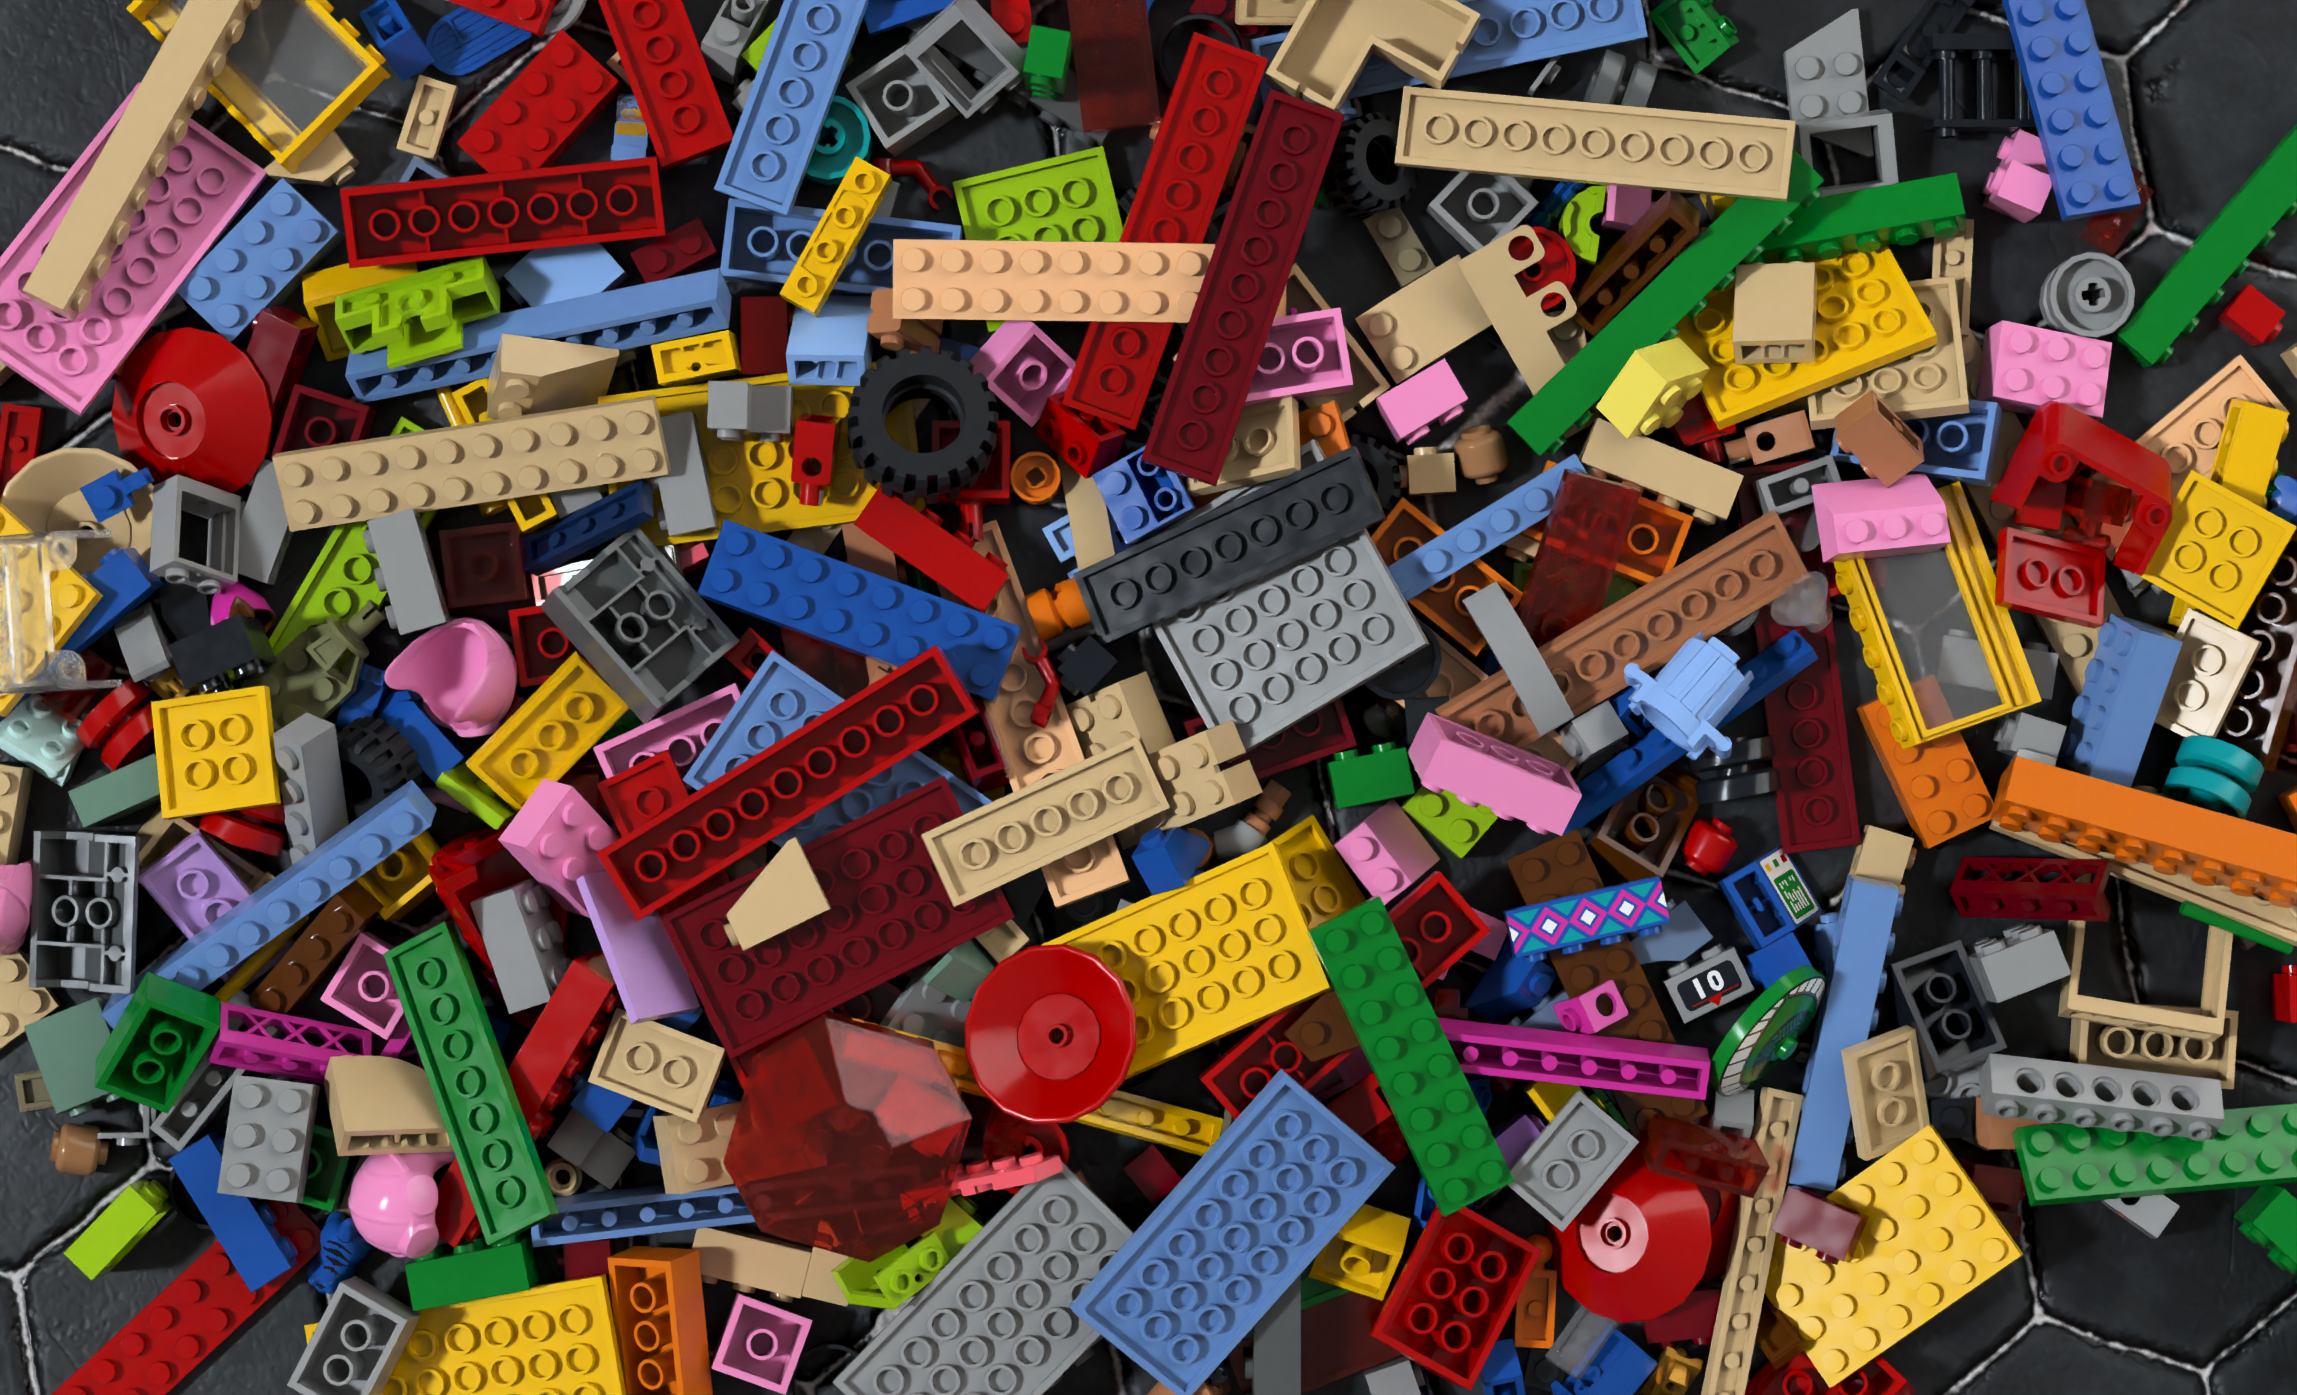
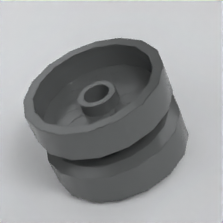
[1583,48,1658,107]

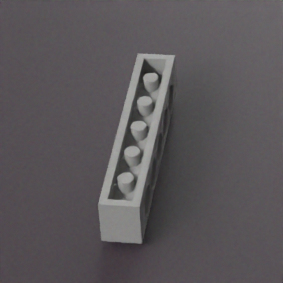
[1979,1053,2225,1141]

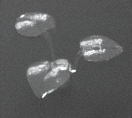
[1714,503,1833,638]

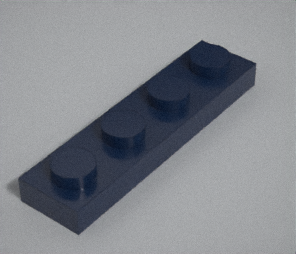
[524,479,654,576]

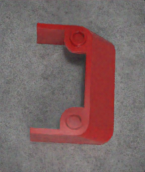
[1990,401,2172,576]

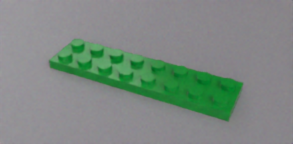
[1306,895,1514,1217]
[383,921,559,1245]
[2012,1103,2297,1206]

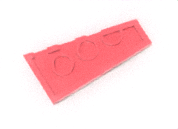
[899,1152,1064,1208]

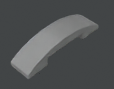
[1462,581,1575,737]

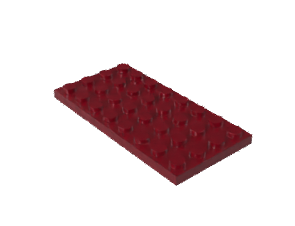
[660,776,1015,1059]

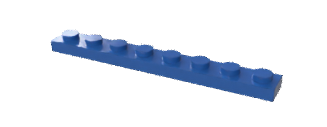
[1562,629,1818,835]

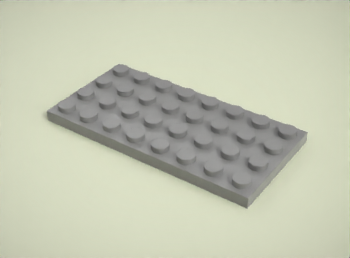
[832,1154,1134,1395]

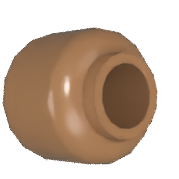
[1454,425,1508,485]
[49,1123,109,1176]

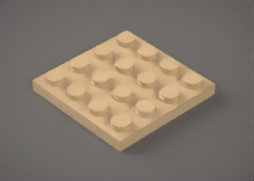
[1807,276,1970,430]

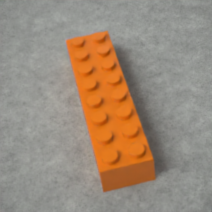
[1990,756,2297,908]

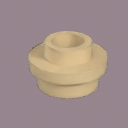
[544,1157,583,1196]

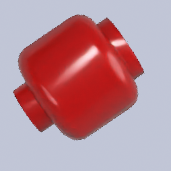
[1680,817,1738,877]

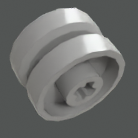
[2039,252,2135,339]

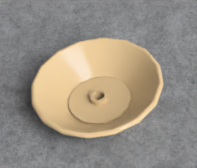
[0,447,160,579]

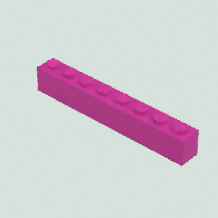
[1437,1017,1711,1100]

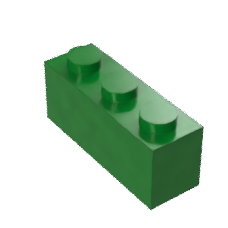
[1023,25,1073,101]

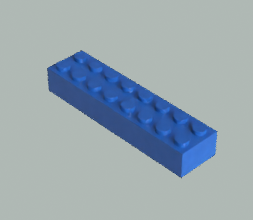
[697,519,1022,705]

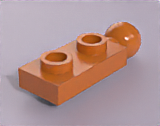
[1514,1234,1557,1349]

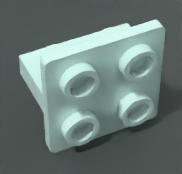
[0,692,87,787]

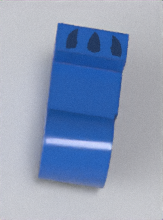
[336,663,389,730]

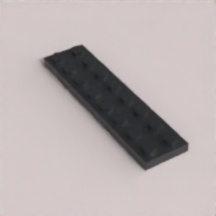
[1073,446,1387,646]

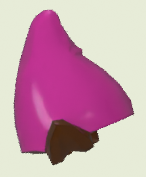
[210,578,276,634]

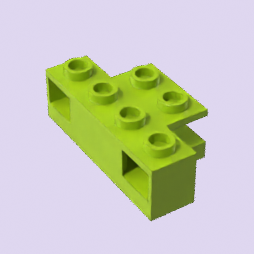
[335,254,500,369]

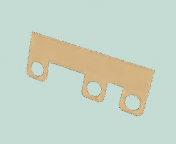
[1457,225,1605,438]

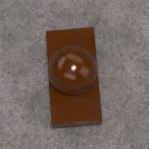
[1755,1293,1808,1370]

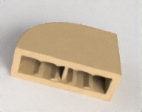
[323,1055,454,1156]

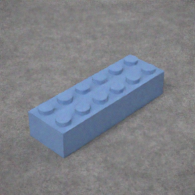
[720,198,963,296]

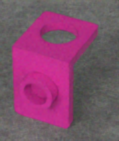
[1553,980,1628,1035]

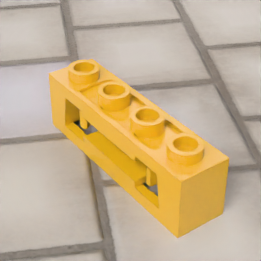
[779,156,893,317]

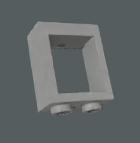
[902,0,1026,119]
[1793,109,1899,198]
[149,474,241,594]

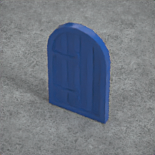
[426,7,533,77]

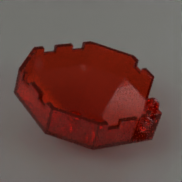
[723,1011,972,1263]

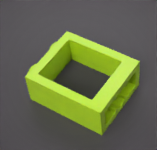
[63,1178,173,1281]

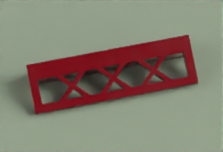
[1949,856,2112,922]

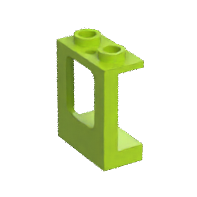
[831,1227,951,1310]

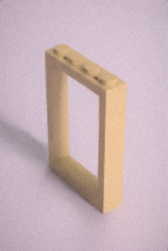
[2058,786,2245,1042]

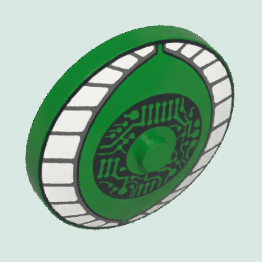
[1708,965,1826,1097]

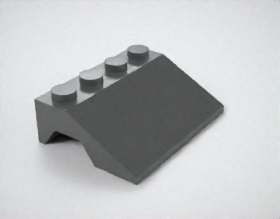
[540,526,739,724]
[29,830,140,994]

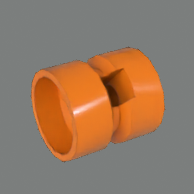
[1010,451,1062,505]
[1025,577,1092,641]

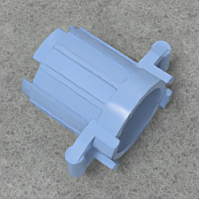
[1624,631,1754,760]

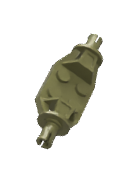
[243,599,387,733]

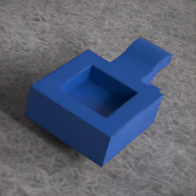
[80,467,155,523]

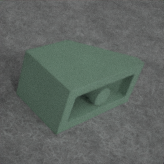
[922,938,998,1003]

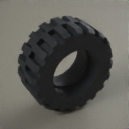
[848,346,999,505]

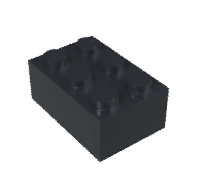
[1884,940,2007,1083]

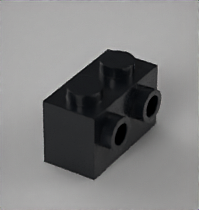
[1058,635,1120,696]

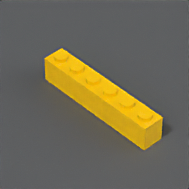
[2167,399,2289,627]

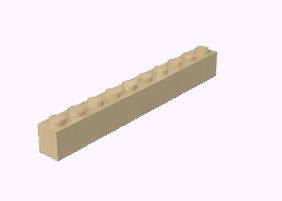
[22,0,262,321]

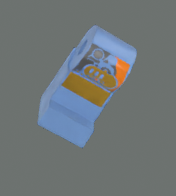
[611,93,651,160]

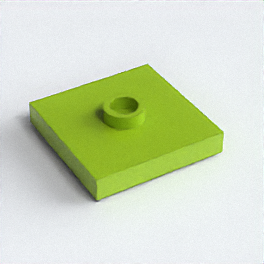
[435,763,517,830]

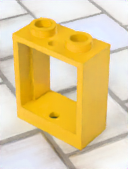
[651,330,742,388]

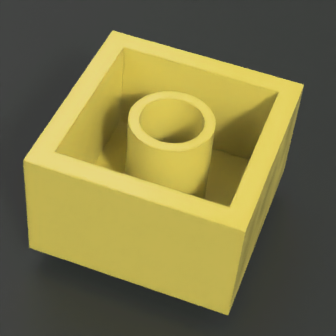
[1596,337,1710,439]

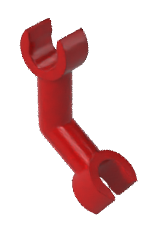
[873,158,953,212]
[1022,638,1062,729]

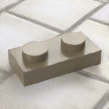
[1362,206,1436,288]

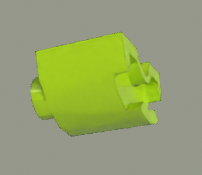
[1558,185,1606,268]

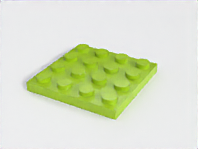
[952,146,1123,334]

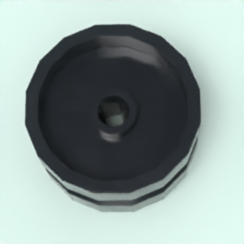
[1363,617,1442,701]
[1688,735,1782,804]

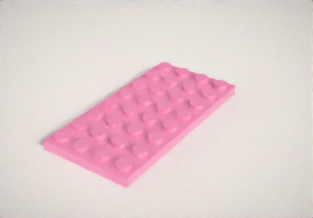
[0,82,267,417]

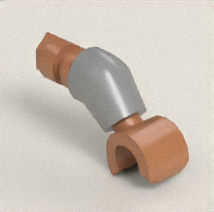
[1187,779,1292,871]

